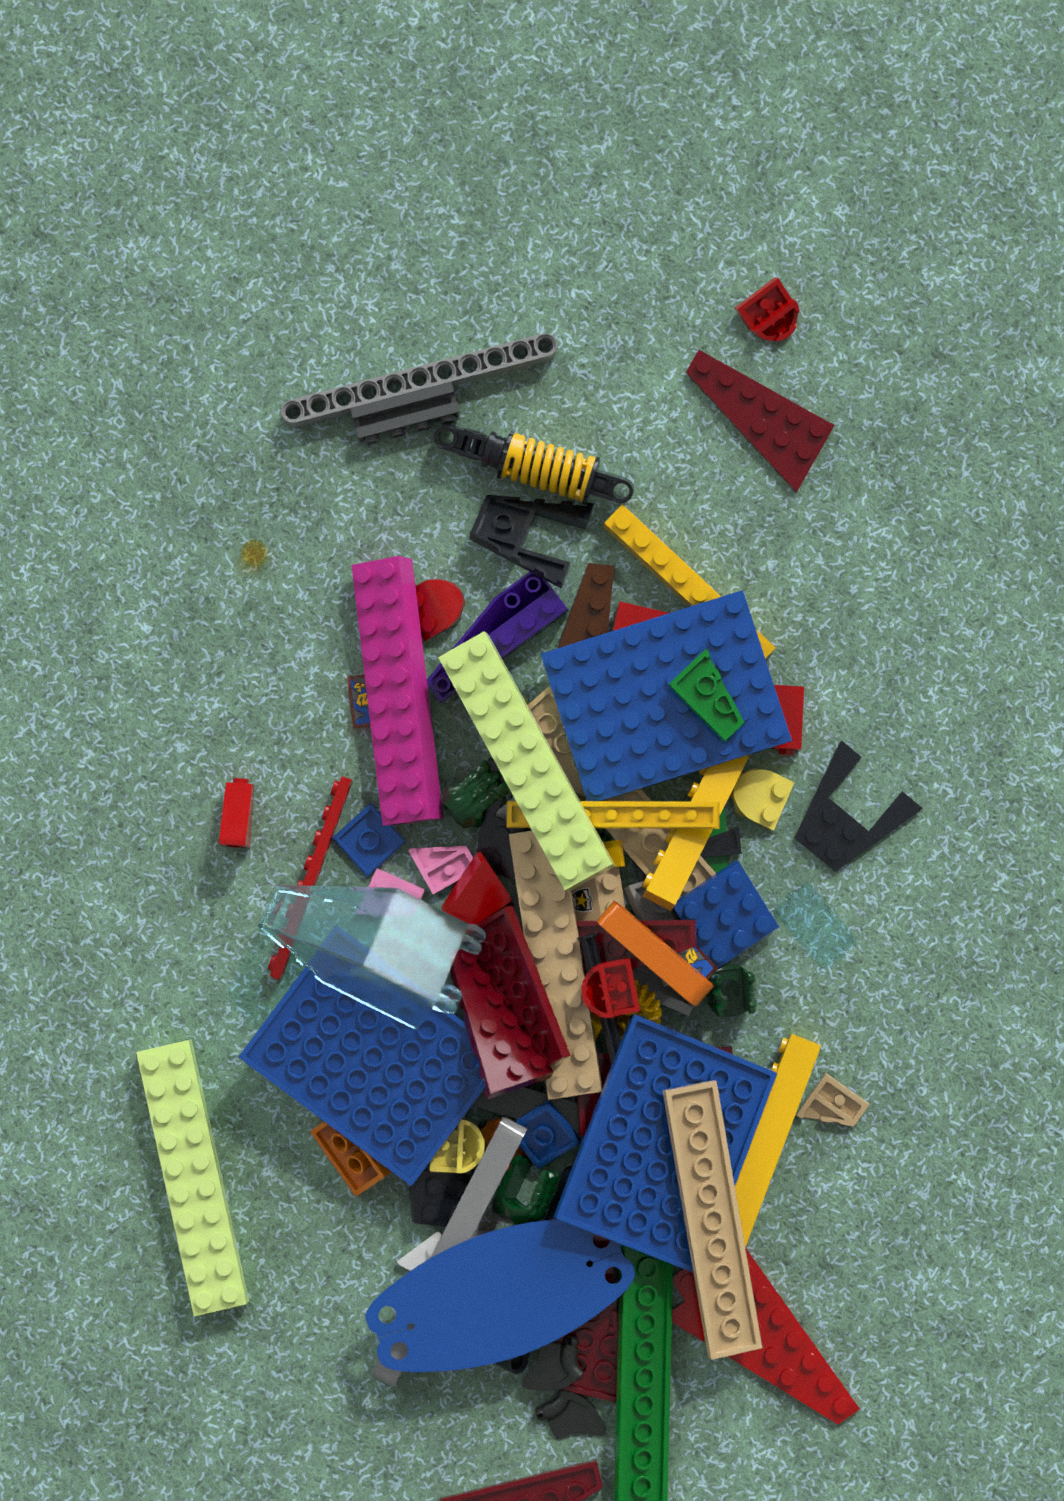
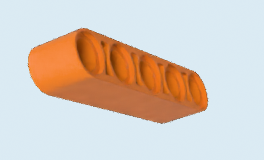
[597,901,714,1007]

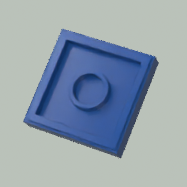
[332,803,406,877]
[514,1100,581,1169]

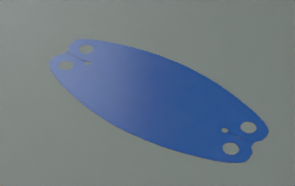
[365,1219,635,1372]

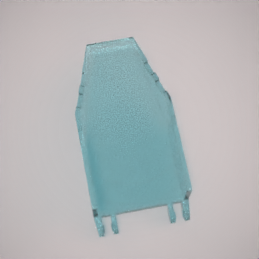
[258,885,486,1029]

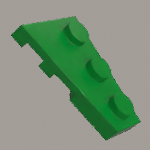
[668,648,744,743]

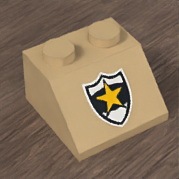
[572,868,626,921]

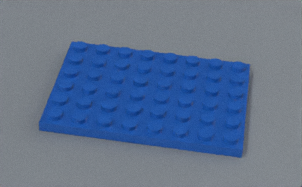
[541,590,792,801]
[238,926,486,1186]
[554,1014,777,1273]

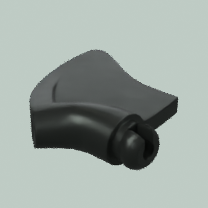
[522,1336,584,1391]
[535,1389,606,1440]

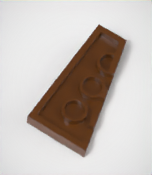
[558,563,614,648]

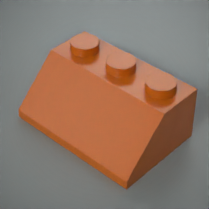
[310,1122,392,1197]

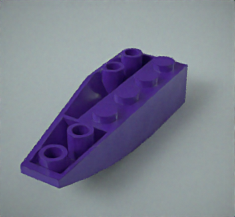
[427,572,569,703]

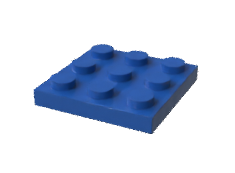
[673,860,779,971]

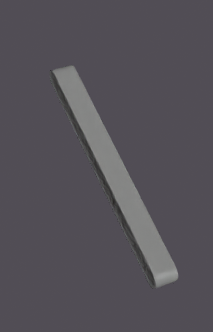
[281,333,557,428]
[370,1116,527,1387]

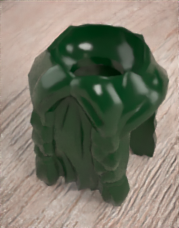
[442,760,510,829]
[705,963,757,1017]
[492,1155,560,1225]

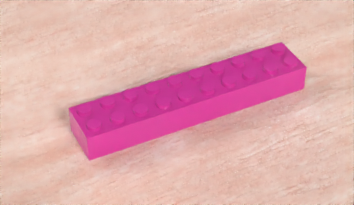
[351,556,444,826]

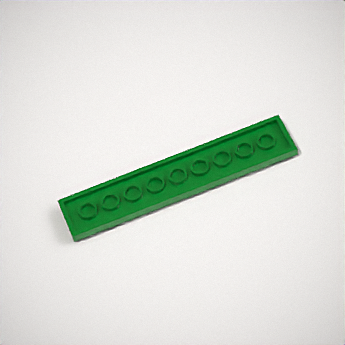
[614,1245,673,1501]

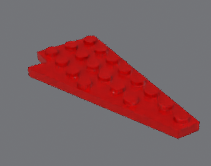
[672,1247,860,1425]

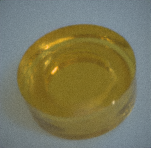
[241,540,268,567]

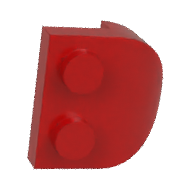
[734,277,800,341]
[415,579,465,641]
[581,957,640,1018]

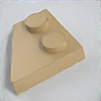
[796,1072,869,1126]

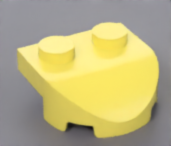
[730,768,794,831]
[430,1118,485,1173]

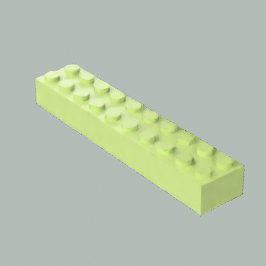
[438,631,616,892]
[136,1040,249,1316]

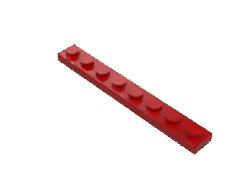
[267,776,353,980]

